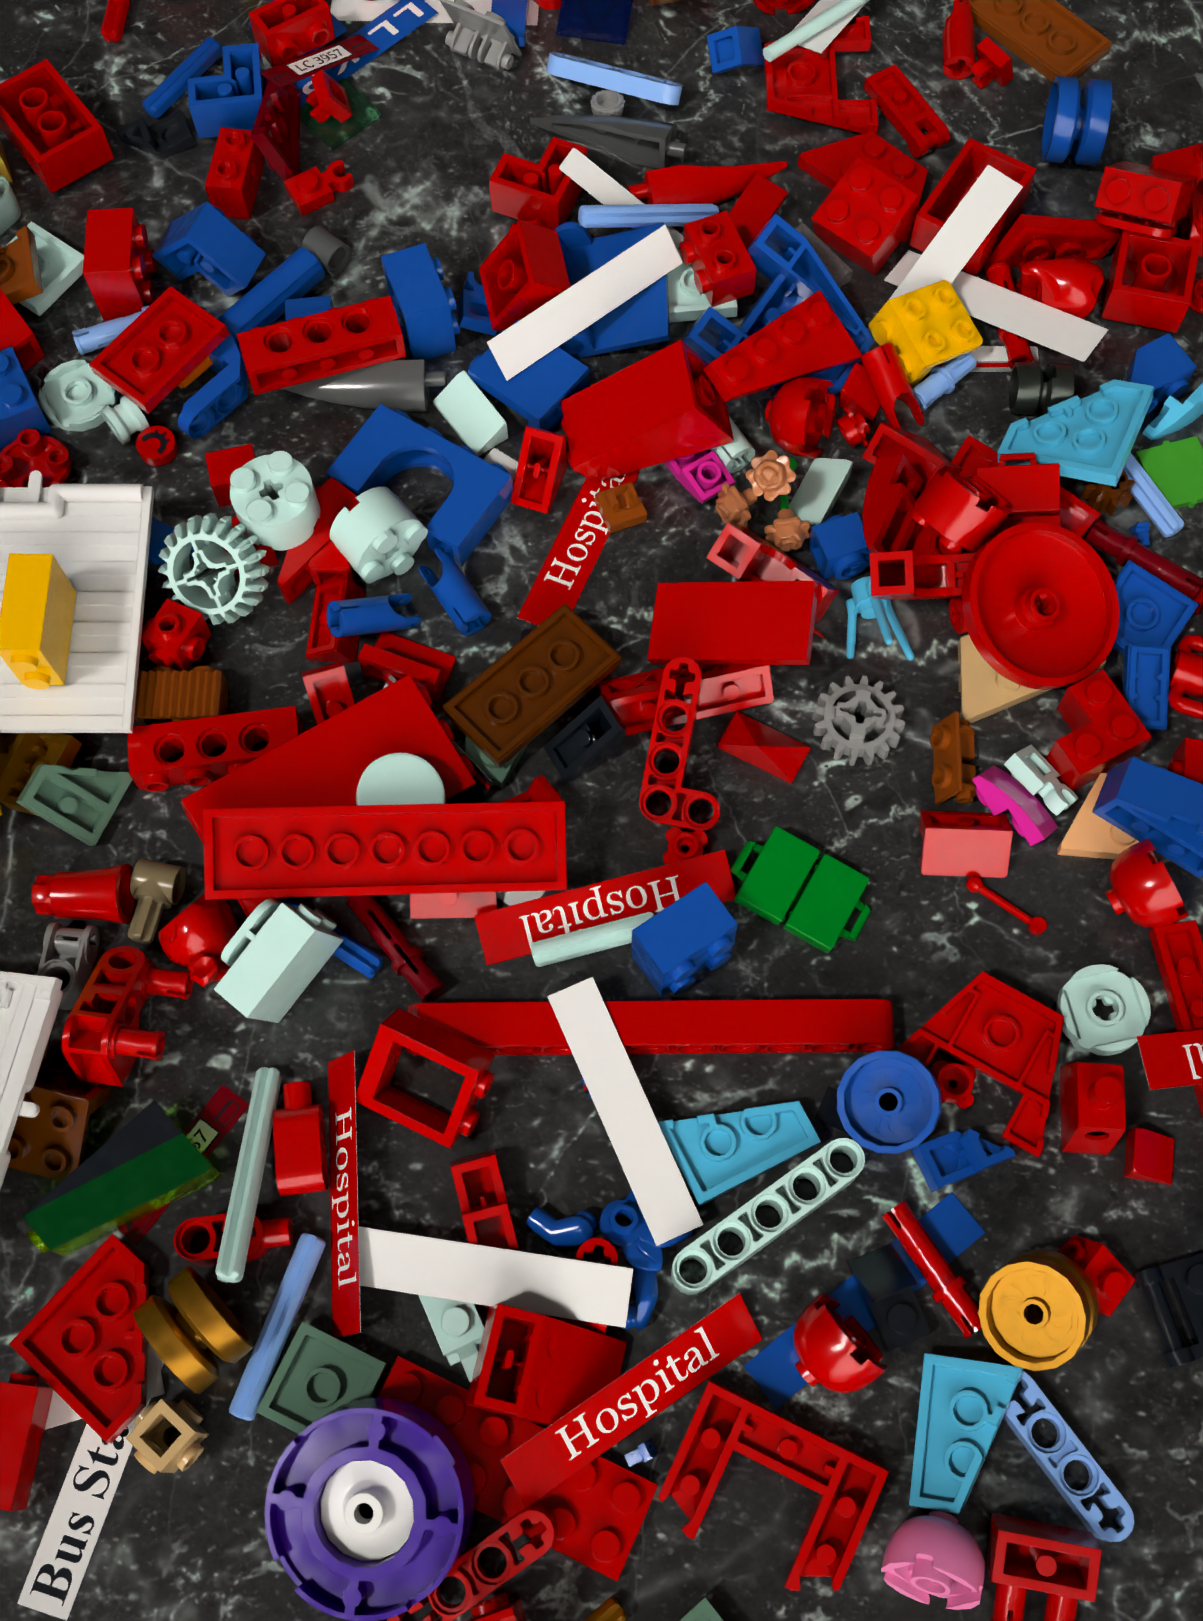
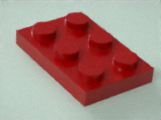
[89,286,230,414]

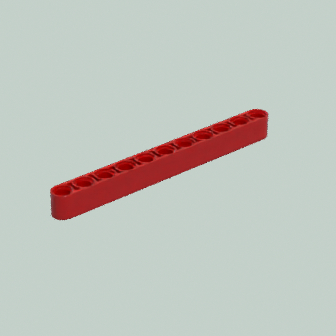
[406,999,895,1056]

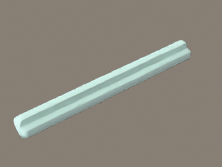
[215,1067,282,1283]

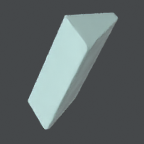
[433,370,508,457]
[789,458,853,532]

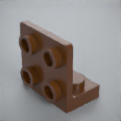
[8,1064,112,1181]

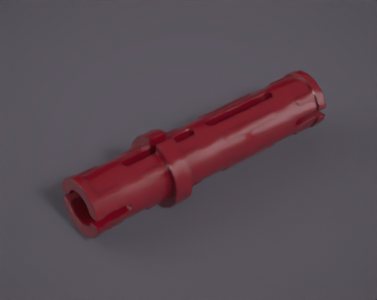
[1085,519,1203,600]
[346,895,445,1003]

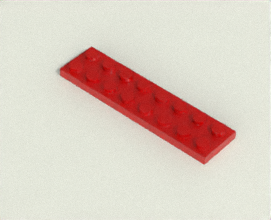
[203,801,567,900]

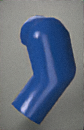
[525,1206,597,1249]
[622,1266,659,1331]

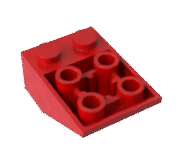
[466,1303,627,1426]

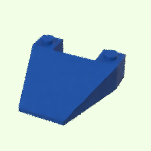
[682,213,875,397]

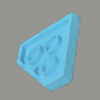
[997,379,1154,487]

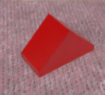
[510,425,567,514]

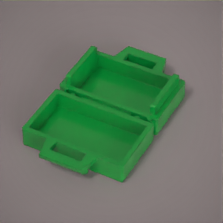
[730,826,871,954]

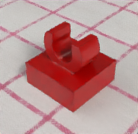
[970,36,1014,90]
[306,69,352,123]

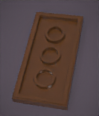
[442,603,622,769]

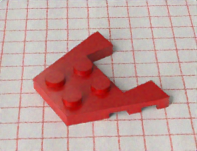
[763,16,878,134]
[895,971,1064,1158]

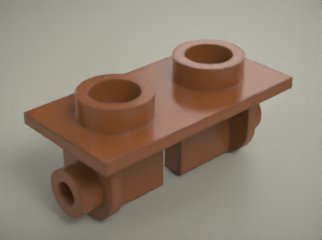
[930,711,976,805]

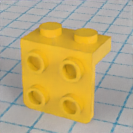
[868,280,983,387]

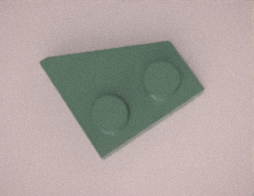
[16,764,133,846]

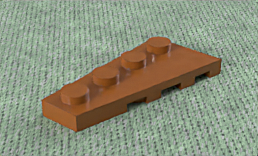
[0,226,43,305]

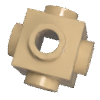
[126,1399,208,1474]

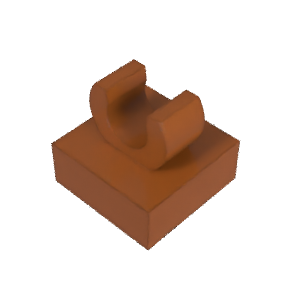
[594,481,647,534]

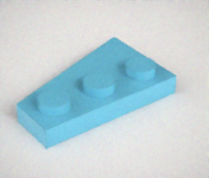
[658,1101,821,1207]
[909,1353,1024,1515]

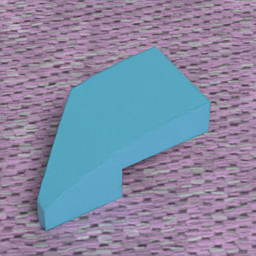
[1142,383,1203,440]

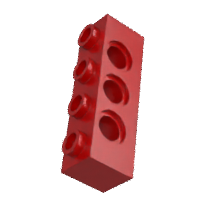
[237,295,406,395]
[127,706,304,792]

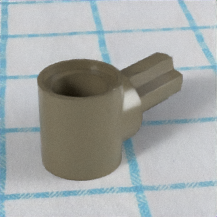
[128,858,187,944]

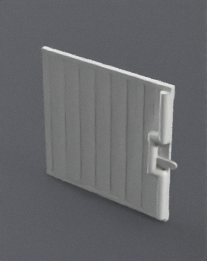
[0,470,154,733]

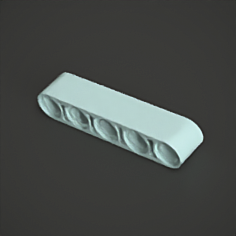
[671,1138,865,1295]

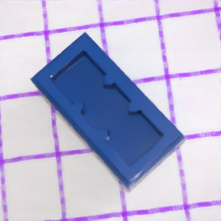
[1122,644,1171,731]

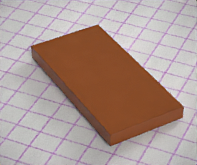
[960,0,1112,83]

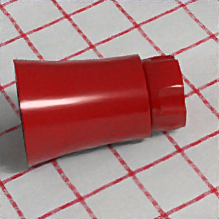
[31,864,137,924]

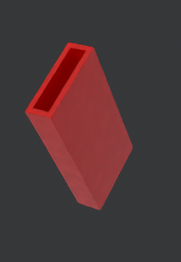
[181,674,476,918]

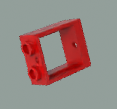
[356,1008,495,1149]

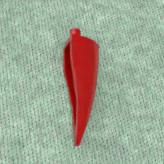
[627,161,787,204]

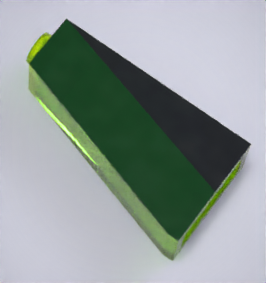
[22,1100,222,1257]

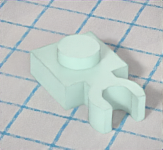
[1004,744,1078,815]

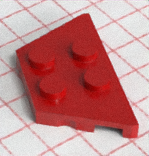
[798,131,928,242]

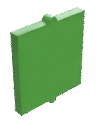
[1135,436,1203,509]

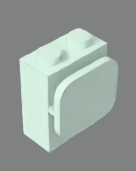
[214,898,344,1023]

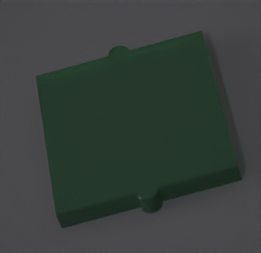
[300,78,381,150]

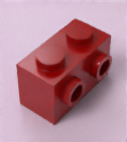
[248,0,335,68]
[679,211,757,307]

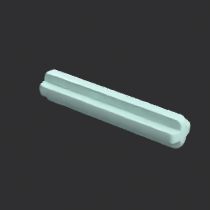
[531,912,655,967]

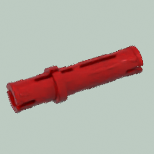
[986,262,1034,369]
[881,1200,981,1339]

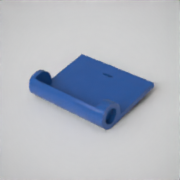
[554,222,670,359]

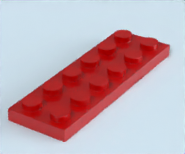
[378,1356,658,1581]

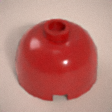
[765,377,836,459]
[1105,838,1189,928]
[793,1293,888,1394]

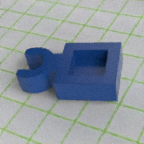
[459,271,497,336]

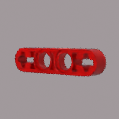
[387,1506,557,1621]

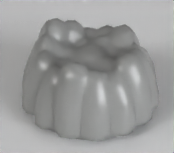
[590,90,625,116]

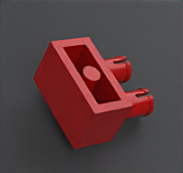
[986,1513,1102,1621]

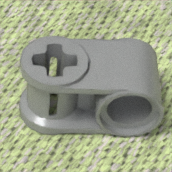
[36,922,100,1010]

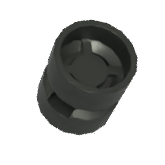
[1008,362,1075,415]

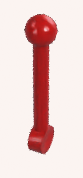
[966,876,1047,936]

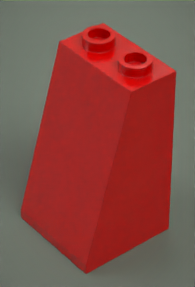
[561,340,734,483]

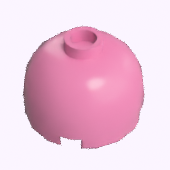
[881,1511,985,1610]

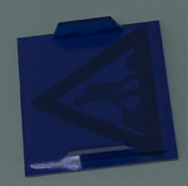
[556,0,633,45]

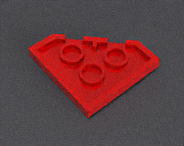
[9,1233,150,1444]

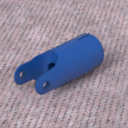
[418,546,492,636]
[326,593,422,638]

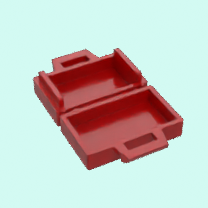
[976,452,1061,538]

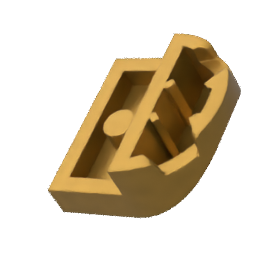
[0,733,82,816]

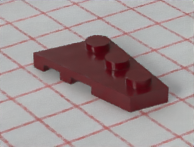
[250,80,301,181]

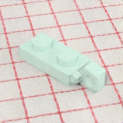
[418,1295,484,1383]

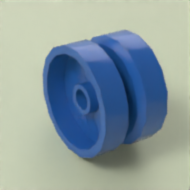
[1041,76,1112,166]
[837,1051,942,1154]

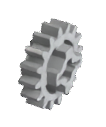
[812,676,905,766]

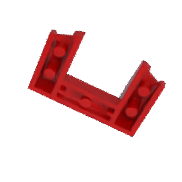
[658,1378,889,1591]

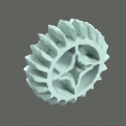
[158,513,270,625]

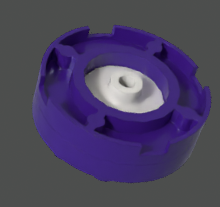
[264,1398,475,1621]

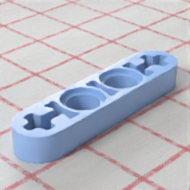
[546,52,683,105]
[1003,1371,1134,1542]

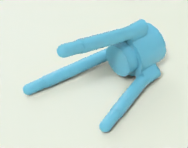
[845,576,914,660]

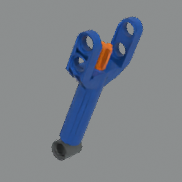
[178,225,352,439]

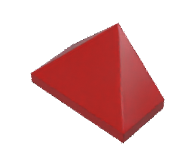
[862,422,949,493]
[717,711,811,784]

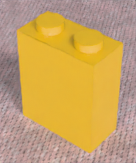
[0,553,77,689]

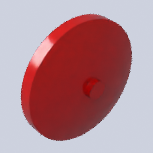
[962,522,1120,690]

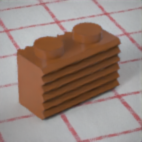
[134,666,229,726]

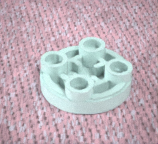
[356,753,445,806]

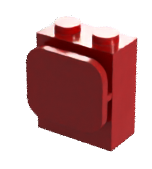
[1094,161,1198,238]

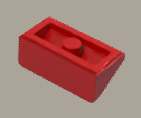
[305,578,365,663]

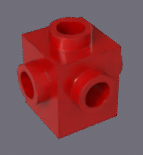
[141,599,211,671]

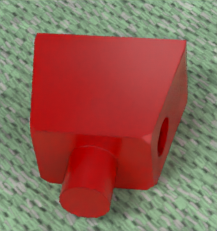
[1060,1062,1126,1155]

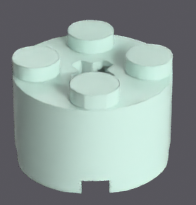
[230,451,321,551]
[329,487,428,584]

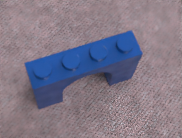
[326,404,513,567]

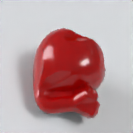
[1014,257,1105,319]
[158,894,239,987]

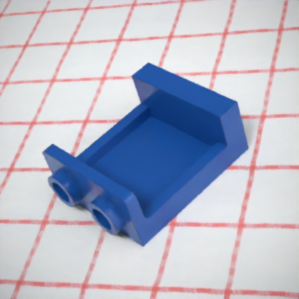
[468,319,590,431]

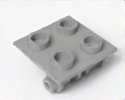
[439,0,522,71]

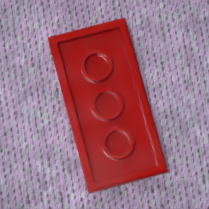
[647,580,819,665]

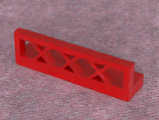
[598,665,774,736]

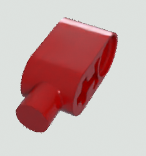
[273,1081,329,1197]
[173,1214,293,1266]

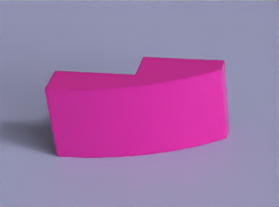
[664,450,735,504]
[972,765,1058,846]

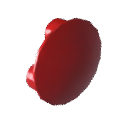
[0,429,72,487]

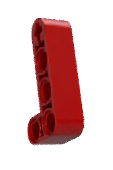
[639,657,721,832]

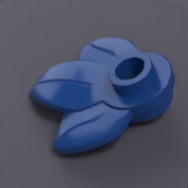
[599,1190,693,1271]

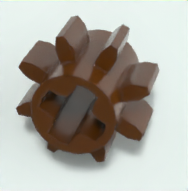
[1081,468,1135,516]

